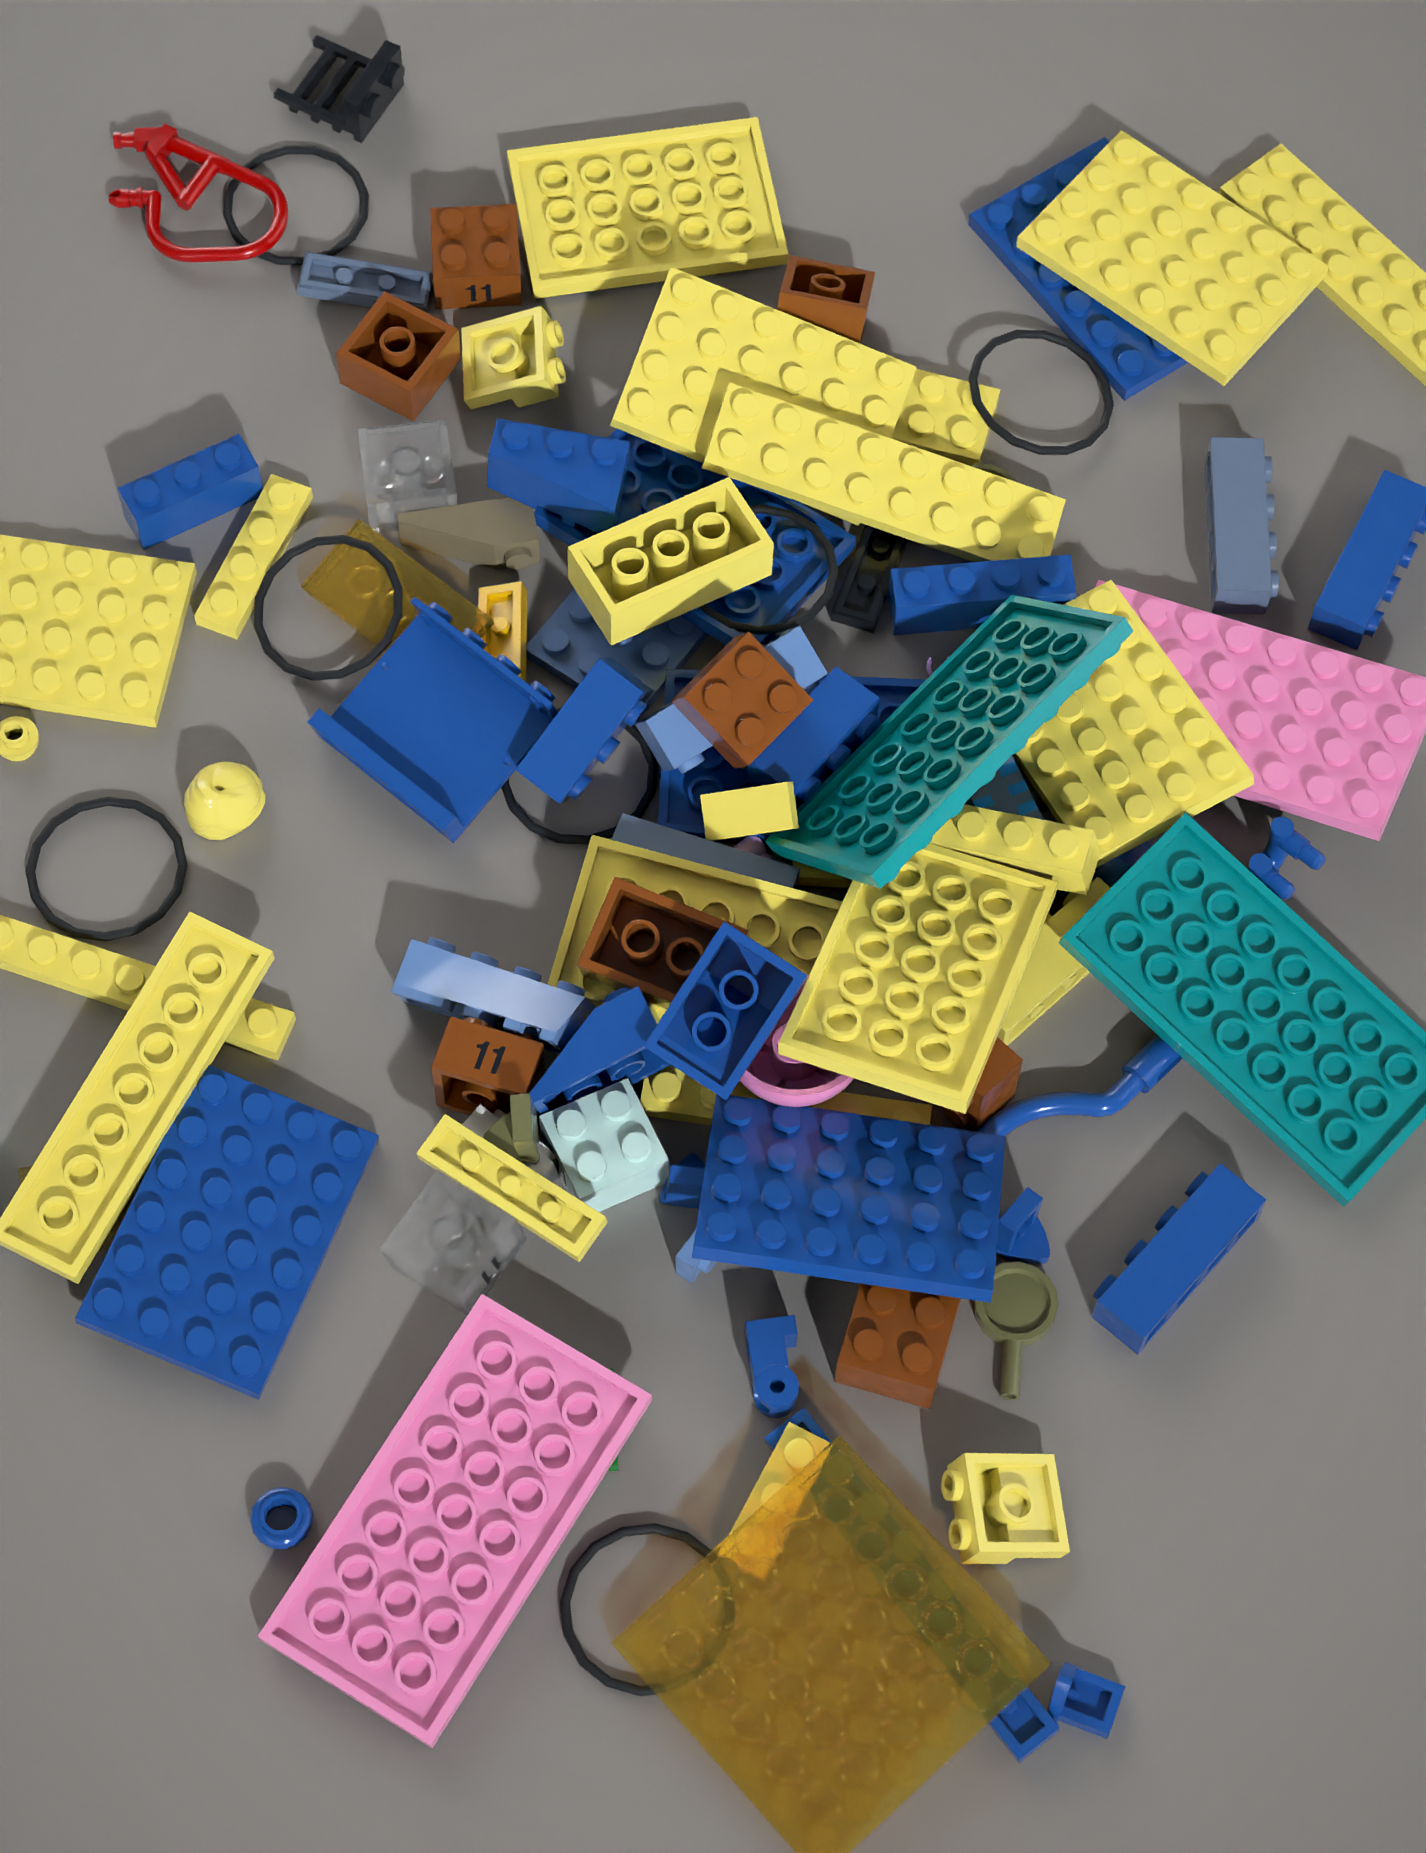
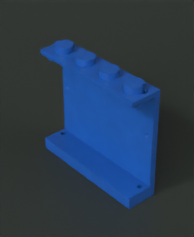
[307,597,558,844]

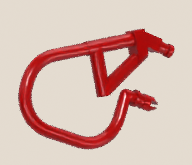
[108,124,288,263]

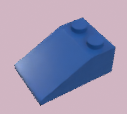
[643,922,808,1100]
[530,986,671,1115]

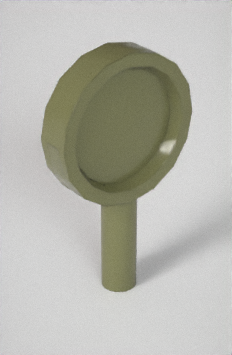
[973,1262,1058,1400]

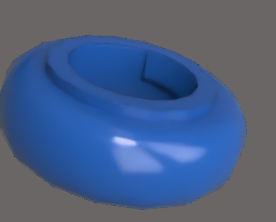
[250,1487,314,1550]

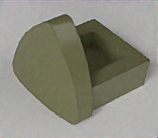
[483,1093,540,1165]

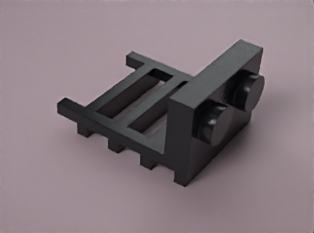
[273,35,405,143]

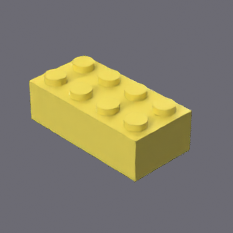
[568,477,774,646]

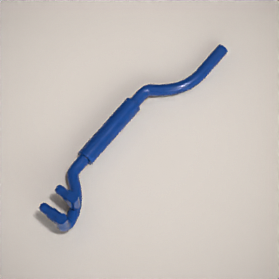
[976,817,1326,1136]

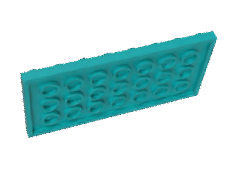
[765,595,1133,889]
[1059,812,1426,1207]

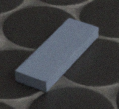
[298,252,433,313]

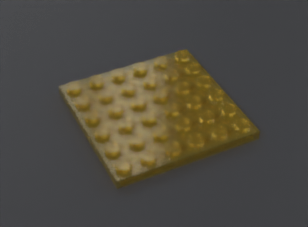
[611,1435,1051,1853]

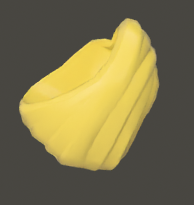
[184,762,266,840]

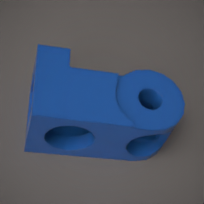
[744,1315,799,1418]

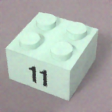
[539,1078,669,1212]

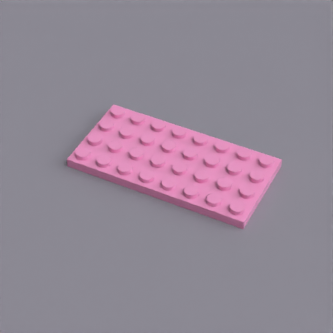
[1095,580,1426,841]
[257,1294,652,1749]

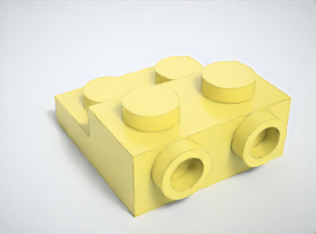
[461,306,566,410]
[941,1453,1070,1564]

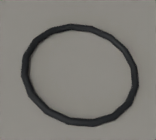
[223,146,369,265]
[968,330,1114,455]
[699,504,838,635]
[254,535,403,681]
[501,707,657,845]
[26,797,187,942]
[560,1523,736,1696]

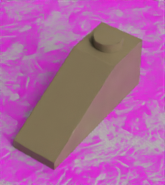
[397,497,540,569]

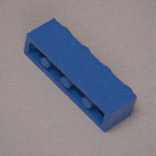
[1308,469,1426,650]
[888,554,1077,636]
[1092,1163,1267,1355]

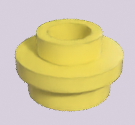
[0,716,39,761]

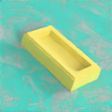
[700,782,799,841]

